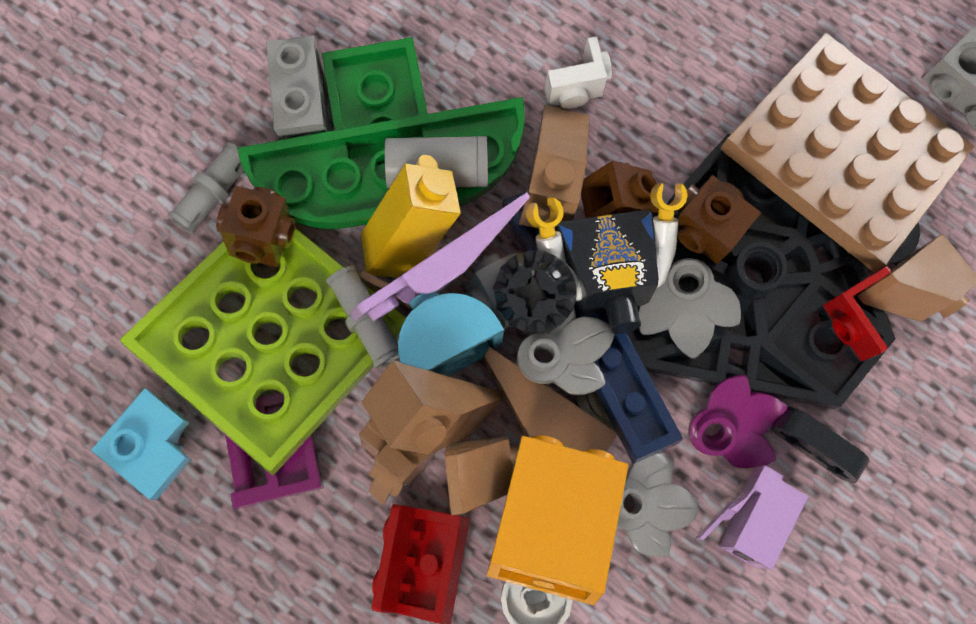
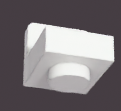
[545,36,612,109]

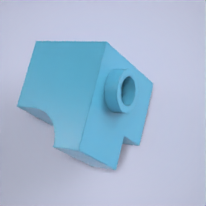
[91,388,191,501]

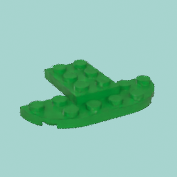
[237,37,524,229]

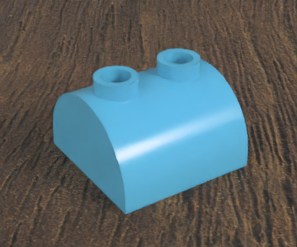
[398,291,504,376]

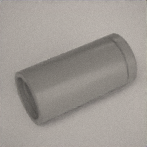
[385,136,488,189]

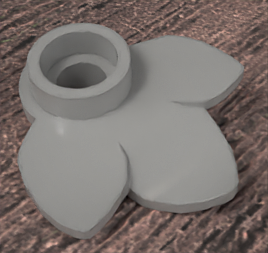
[639,258,741,358]
[517,308,614,395]
[617,454,699,557]

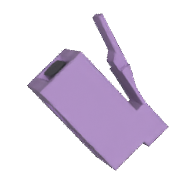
[695,465,809,570]

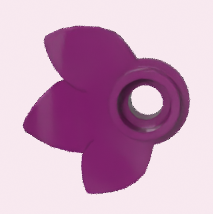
[688,375,788,468]

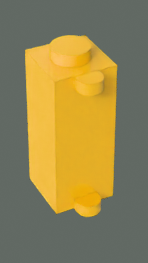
[361,155,461,278]

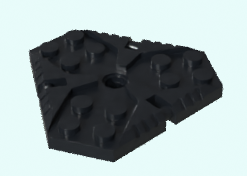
[627,134,896,409]

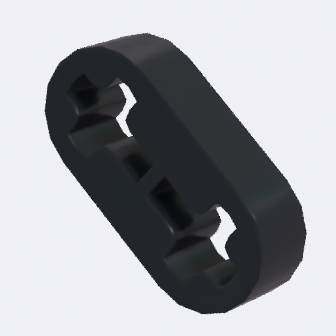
[772,407,870,483]

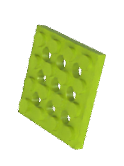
[119,228,406,476]

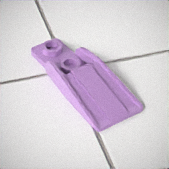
[350,192,530,322]

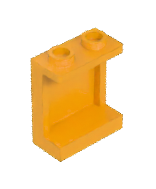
[486,435,629,606]

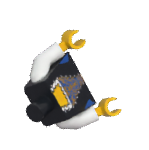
[526,183,688,334]

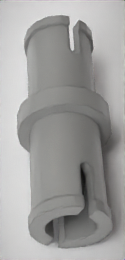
[167,142,244,235]
[326,265,399,369]

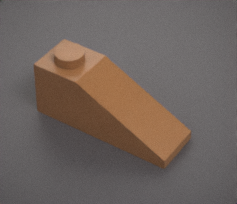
[519,105,590,229]
[484,347,617,452]
[361,360,503,455]
[444,435,519,515]

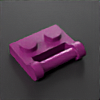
[225,393,324,509]

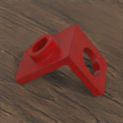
[823,266,892,361]

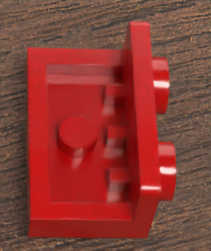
[371,504,470,624]

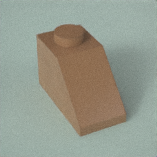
[857,233,976,322]

